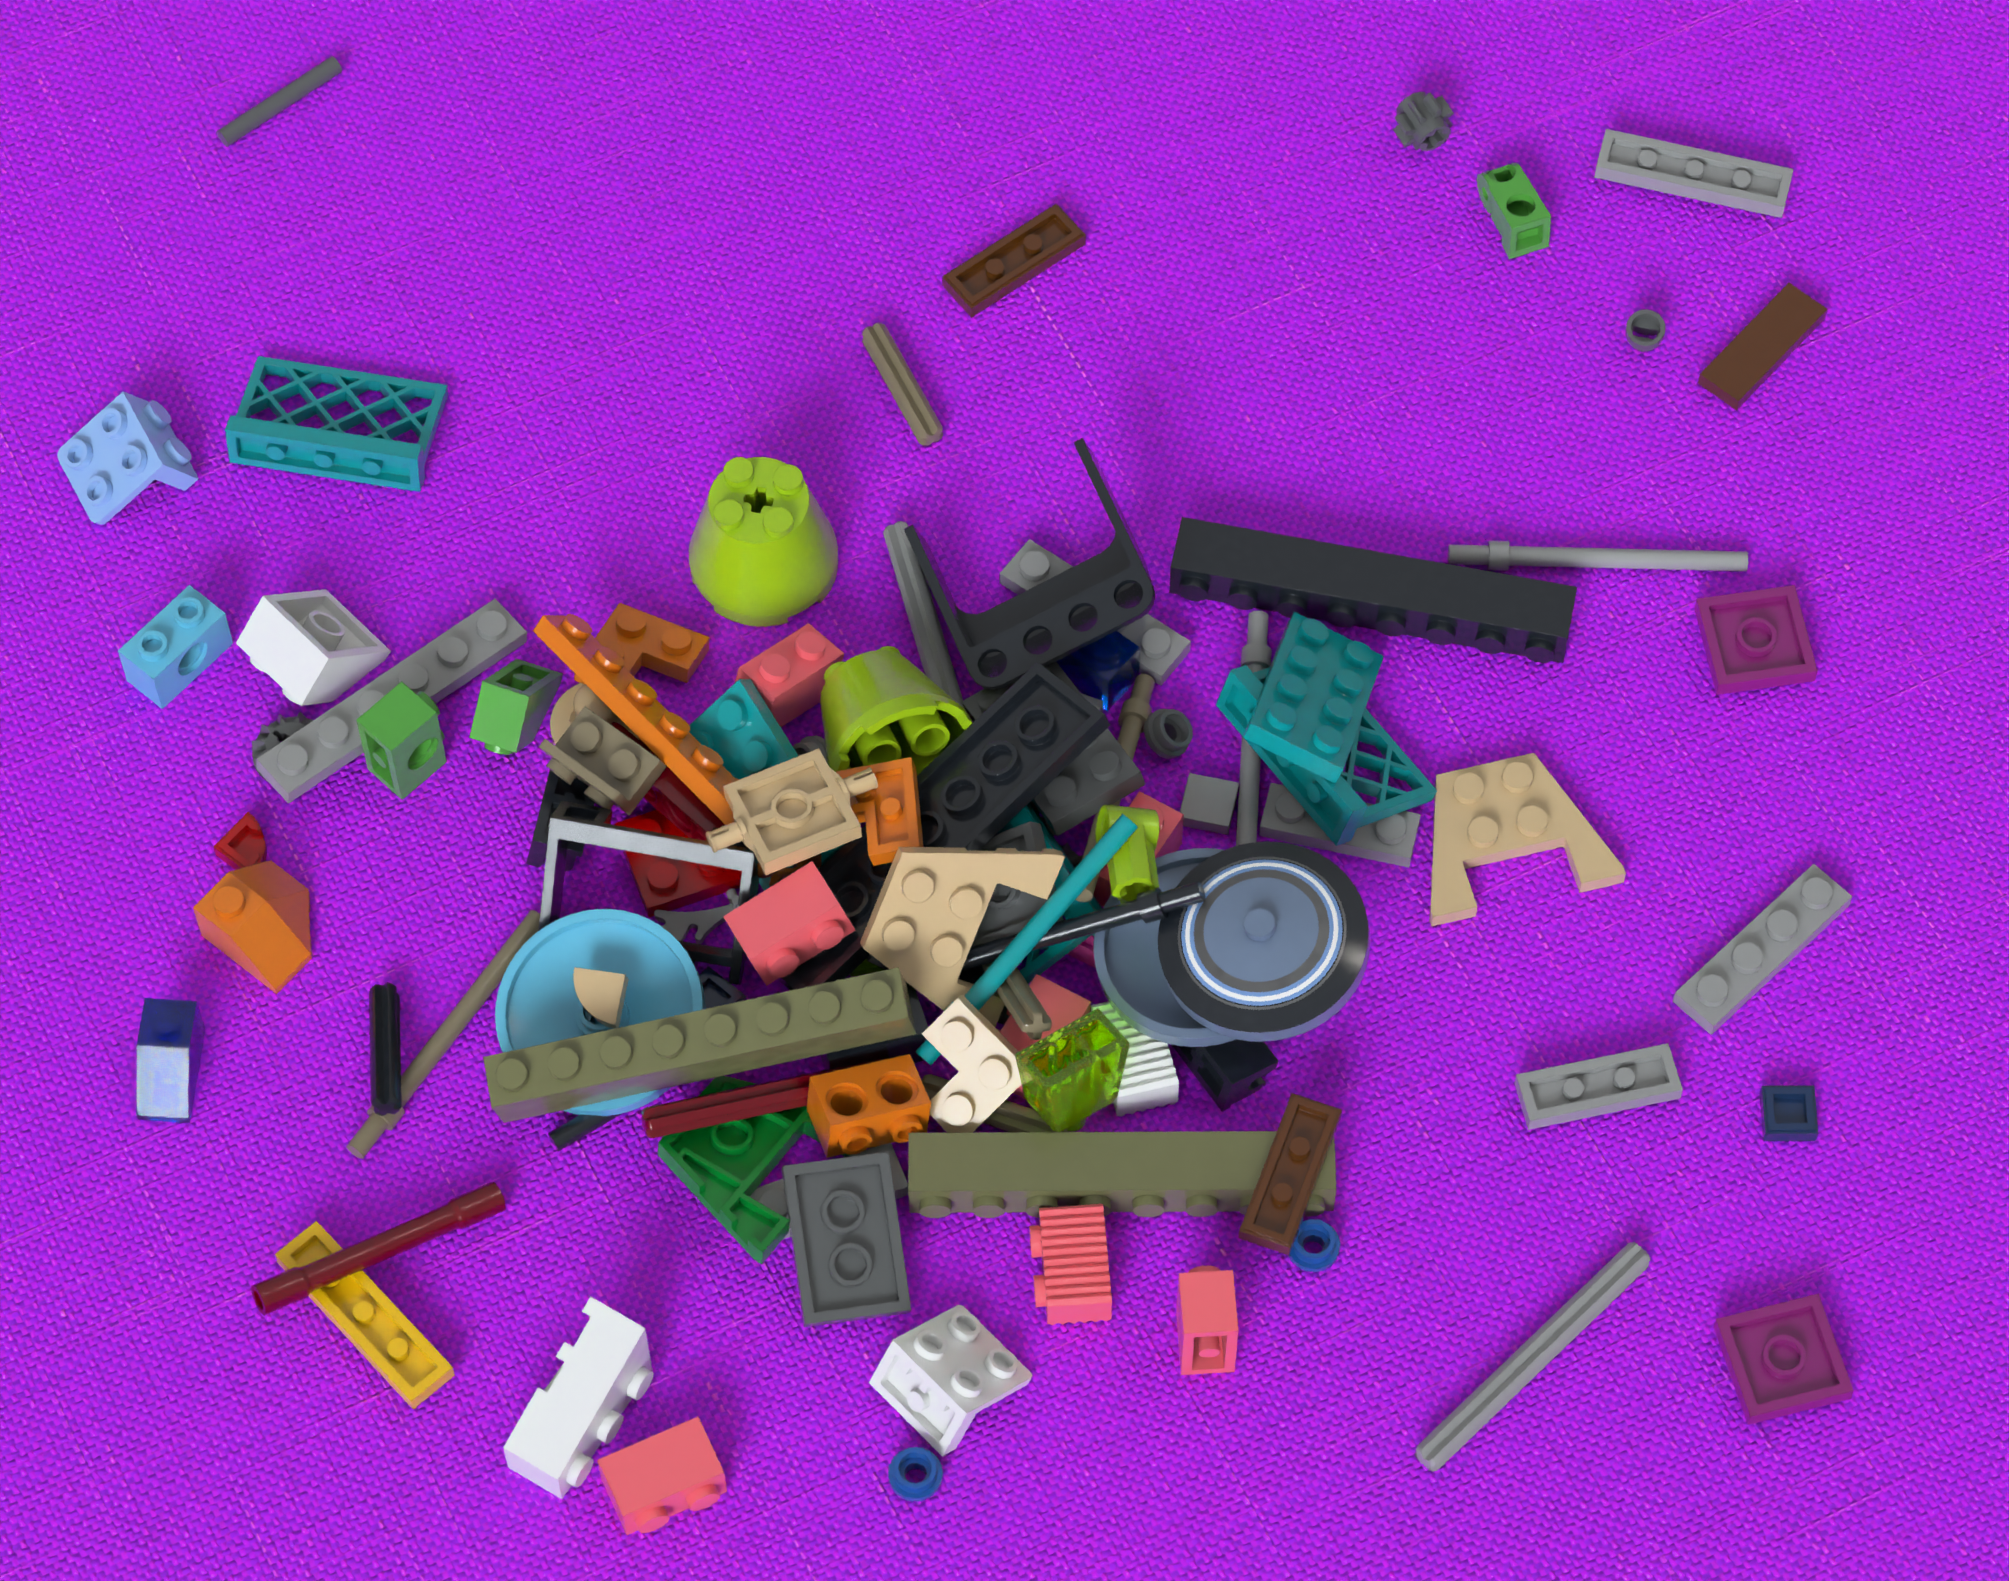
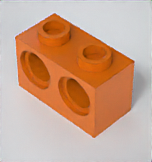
[807,1054,931,1158]

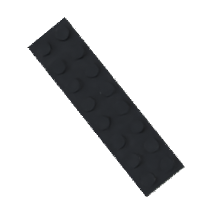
[778,662,1110,991]

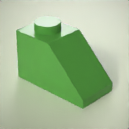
[469,659,563,755]

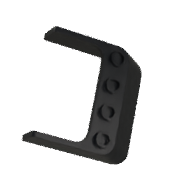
[904,438,1155,690]

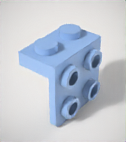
[57,391,199,525]

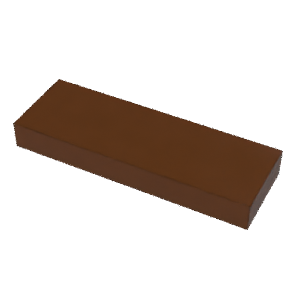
[942,203,1086,318]
[1698,283,1827,410]
[1239,1093,1342,1255]

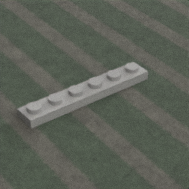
[256,599,527,804]

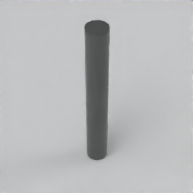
[217,56,342,147]

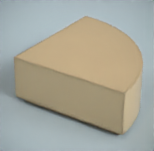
[573,967,629,1029]

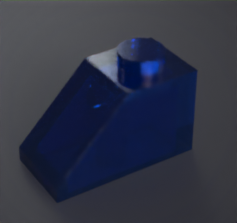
[1056,631,1140,711]
[136,998,206,1123]

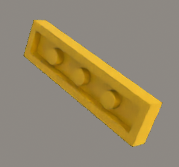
[275,1221,455,1409]

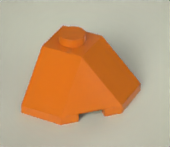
[193,860,312,994]

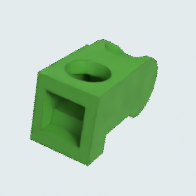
[1477,162,1551,259]

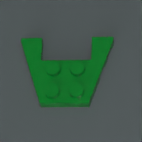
[657,1076,849,1264]

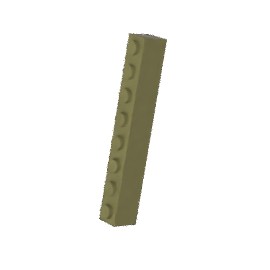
[483,967,916,1123]
[908,1131,1336,1218]

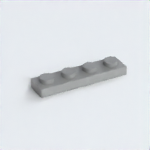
[1594,129,1794,218]
[1000,539,1191,686]
[1673,864,1852,1035]

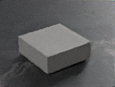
[1180,773,1239,835]

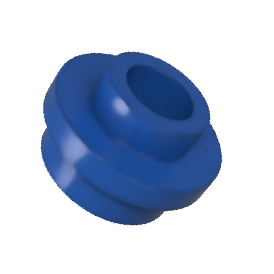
[1288,1219,1340,1272]
[888,1447,943,1501]

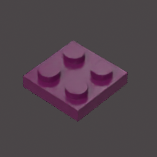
[1695,585,1817,695]
[1714,1294,1854,1425]

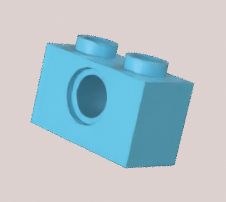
[118,585,233,709]

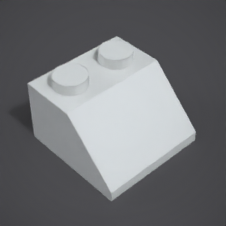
[236,589,391,706]

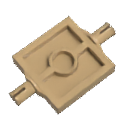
[706,748,878,875]

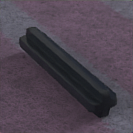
[369,982,402,1116]

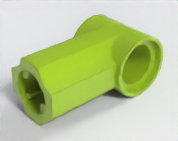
[1095,805,1159,904]

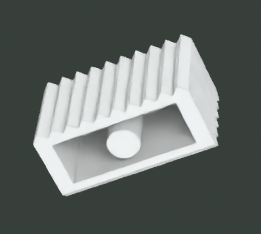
[1083,1001,1179,1116]

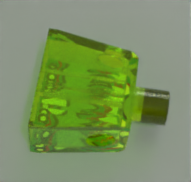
[1015,1008,1129,1132]

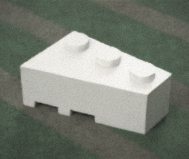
[503,1296,654,1499]

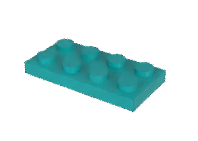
[1243,612,1384,783]
[689,679,845,891]

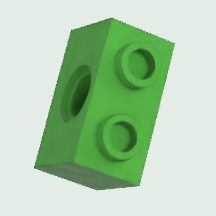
[356,681,447,800]

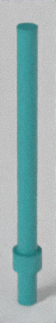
[916,814,1138,1065]

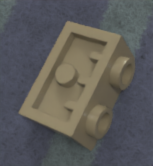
[539,707,667,815]

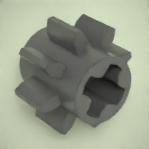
[1393,92,1454,151]

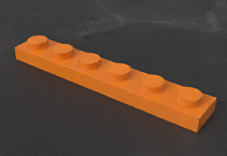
[533,614,740,825]

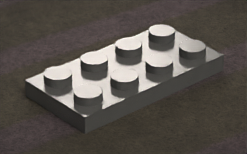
[962,662,1146,836]

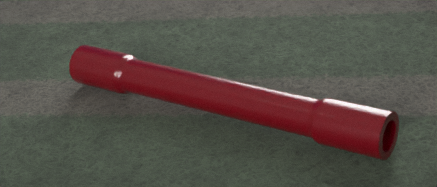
[251,1182,506,1315]

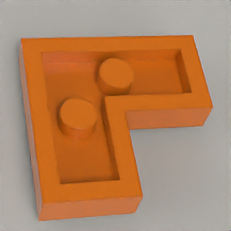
[574,603,710,684]
[835,757,923,866]

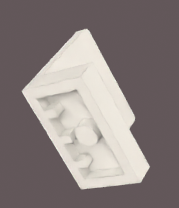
[869,1305,1032,1456]

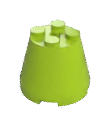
[689,457,838,627]
[820,646,973,775]

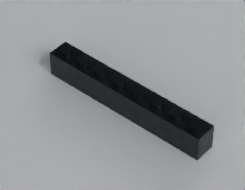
[1169,517,1577,663]

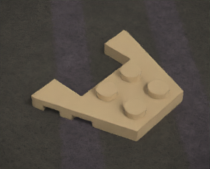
[1429,753,1626,927]
[860,847,1065,1027]

